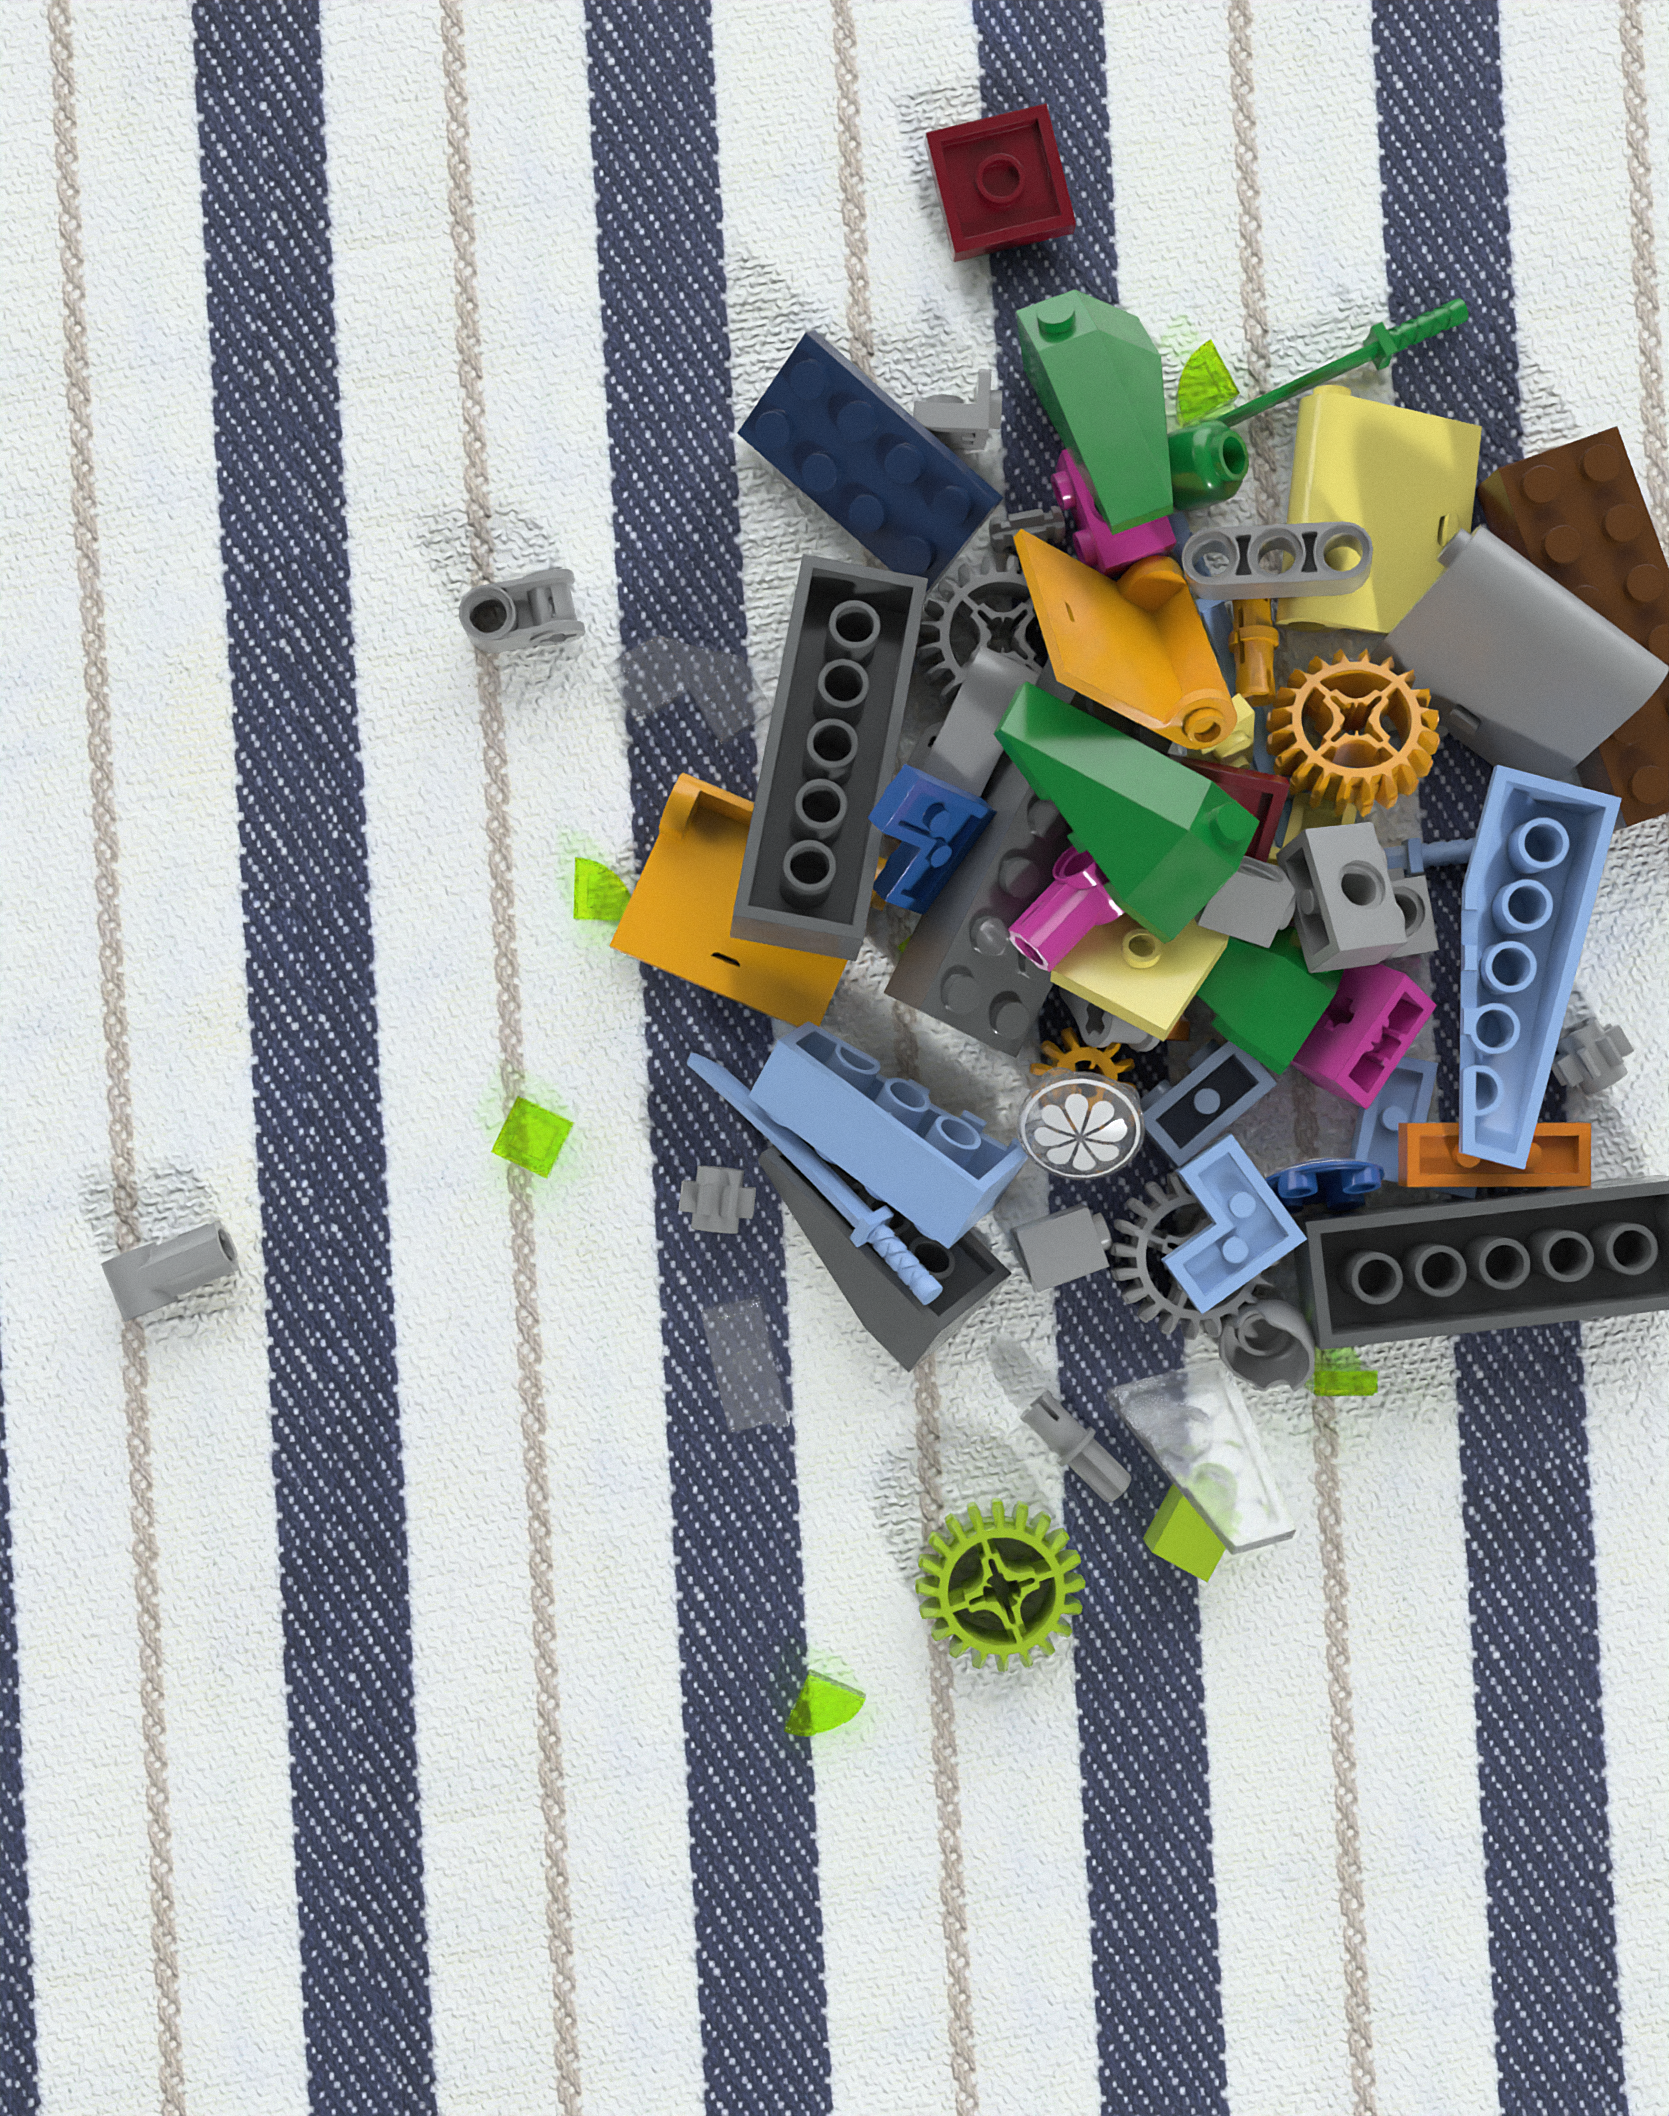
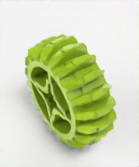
[915,1498,1085,1672]

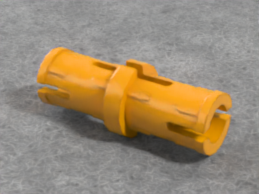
[1228,598,1279,707]

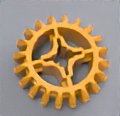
[1265,648,1440,817]

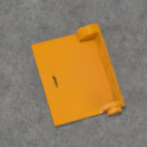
[1013,529,1237,750]
[609,772,887,1028]

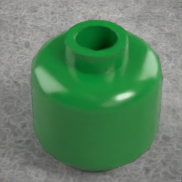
[1167,420,1249,512]

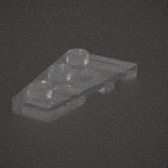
[1105,1358,1297,1555]

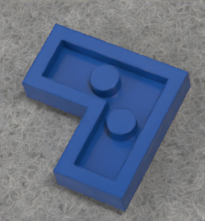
[868,764,997,915]

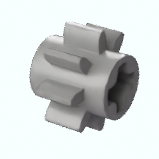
[1551,1017,1634,1095]
[679,1165,756,1233]

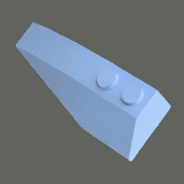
[1459,765,1622,1169]

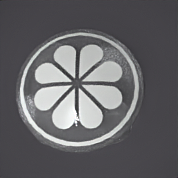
[1016,1067,1145,1180]

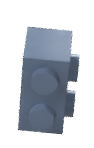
[1135,1038,1277,1170]

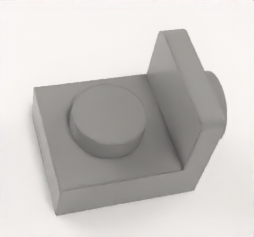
[913,369,1002,450]

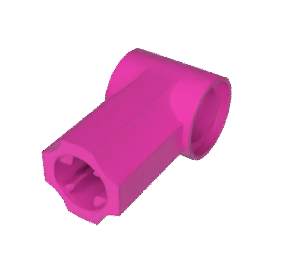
[1008,846,1125,972]

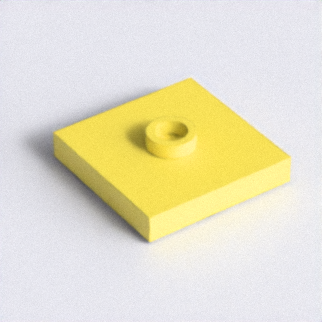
[1050,912,1229,1042]

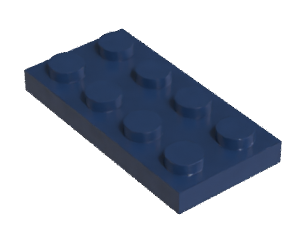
[737,330,1004,596]

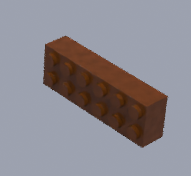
[1475,426,1669,832]

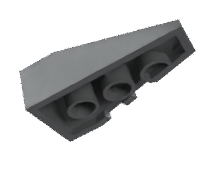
[758,1136,1012,1373]

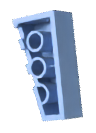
[748,1021,1034,1249]

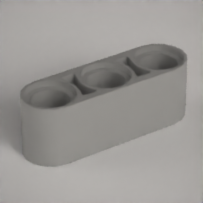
[1181,521,1373,600]
[921,645,1039,797]

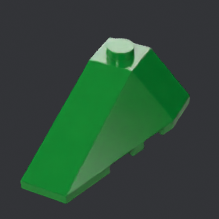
[1016,289,1174,535]
[993,681,1260,944]
[1196,925,1344,1075]

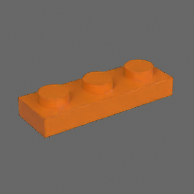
[1398,1122,1591,1187]

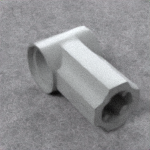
[101,1221,240,1322]

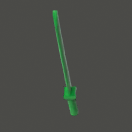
[1213,298,1468,428]

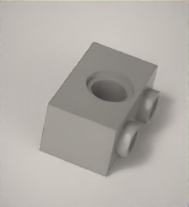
[1275,822,1408,973]

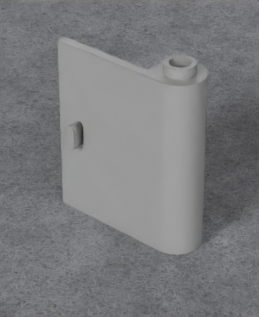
[1370,525,1669,781]

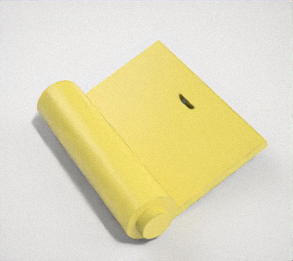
[1276,385,1482,636]

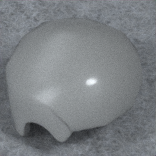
[1218,1299,1315,1392]

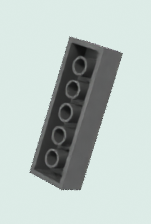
[730,554,928,961]
[884,657,1173,1058]
[1292,1175,1669,1350]

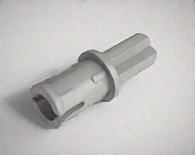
[1020,1390,1132,1503]

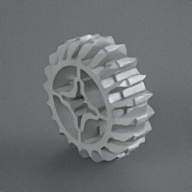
[917,555,1043,705]
[1109,1171,1281,1340]

